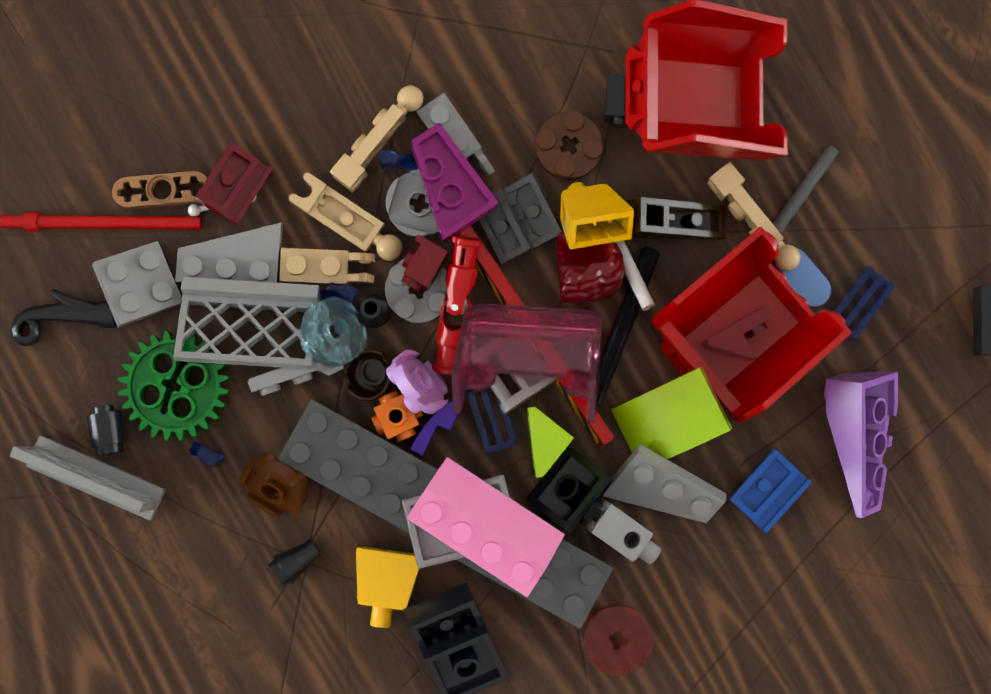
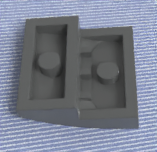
[479,173,564,264]

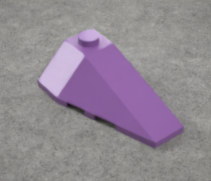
[824,371,898,518]

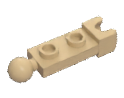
[330,85,424,193]
[707,162,801,271]
[289,173,402,261]

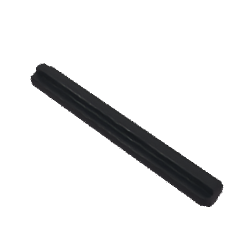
[586,247,660,406]

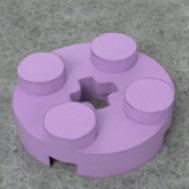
[386,350,448,414]

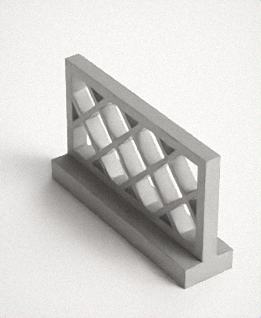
[173,277,322,369]
[10,435,166,520]

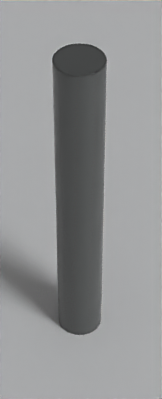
[772,145,839,234]

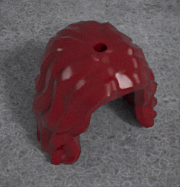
[555,233,625,304]

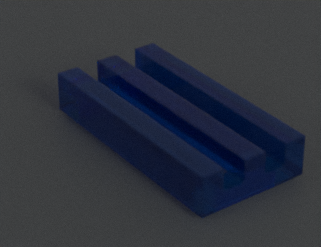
[834,266,896,340]
[465,383,519,455]

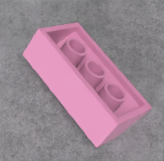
[407,457,565,598]

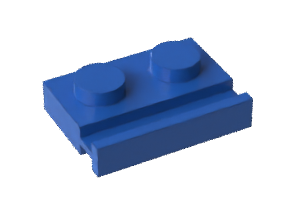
[728,449,812,533]

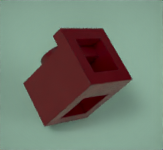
[401,234,449,292]

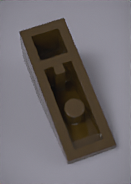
[626,197,725,239]

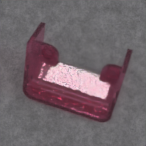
[451,304,603,423]

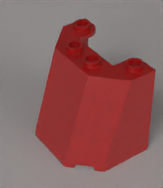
[625,0,788,160]
[651,226,852,423]

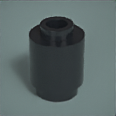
[86,405,126,456]

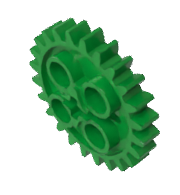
[118,331,231,441]

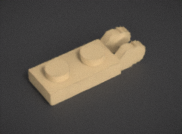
[279,248,375,285]

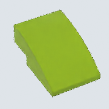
[611,366,732,459]

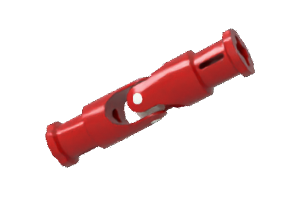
[432,235,482,375]

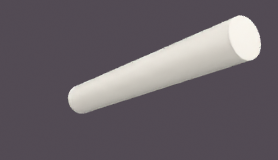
[614,241,655,311]

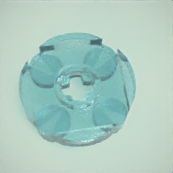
[301,297,367,367]

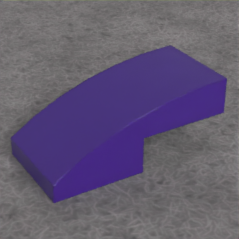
[410,397,465,456]

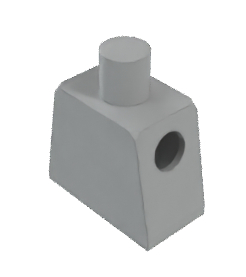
[579,496,661,565]

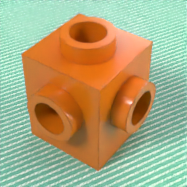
[371,391,423,442]

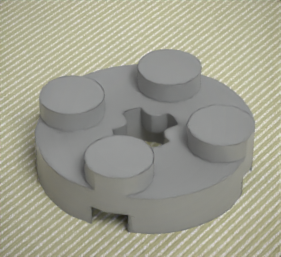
[386,169,439,238]
[385,259,448,324]

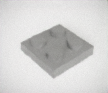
[92,241,182,328]

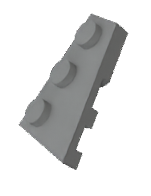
[175,222,283,283]
[602,444,726,523]

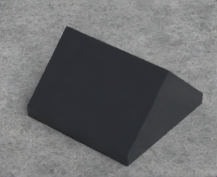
[526,446,612,534]

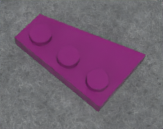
[411,123,499,244]

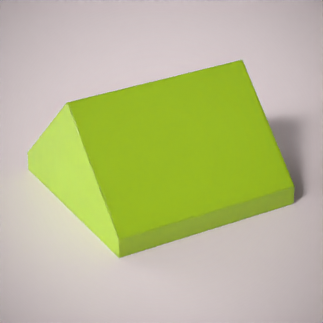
[527,407,574,478]

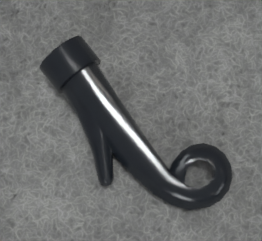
[11,289,118,346]

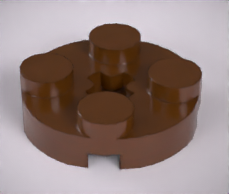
[536,111,603,180]
[240,453,309,517]

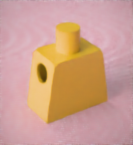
[560,182,634,250]
[356,546,420,628]

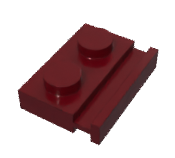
[194,142,273,226]

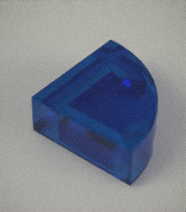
[379,150,415,170]
[320,282,358,314]
[189,440,225,467]

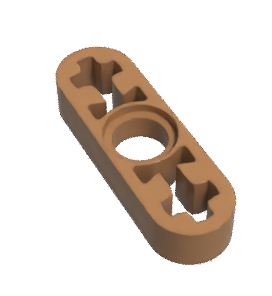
[112,171,207,210]

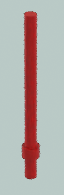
[0,211,202,232]

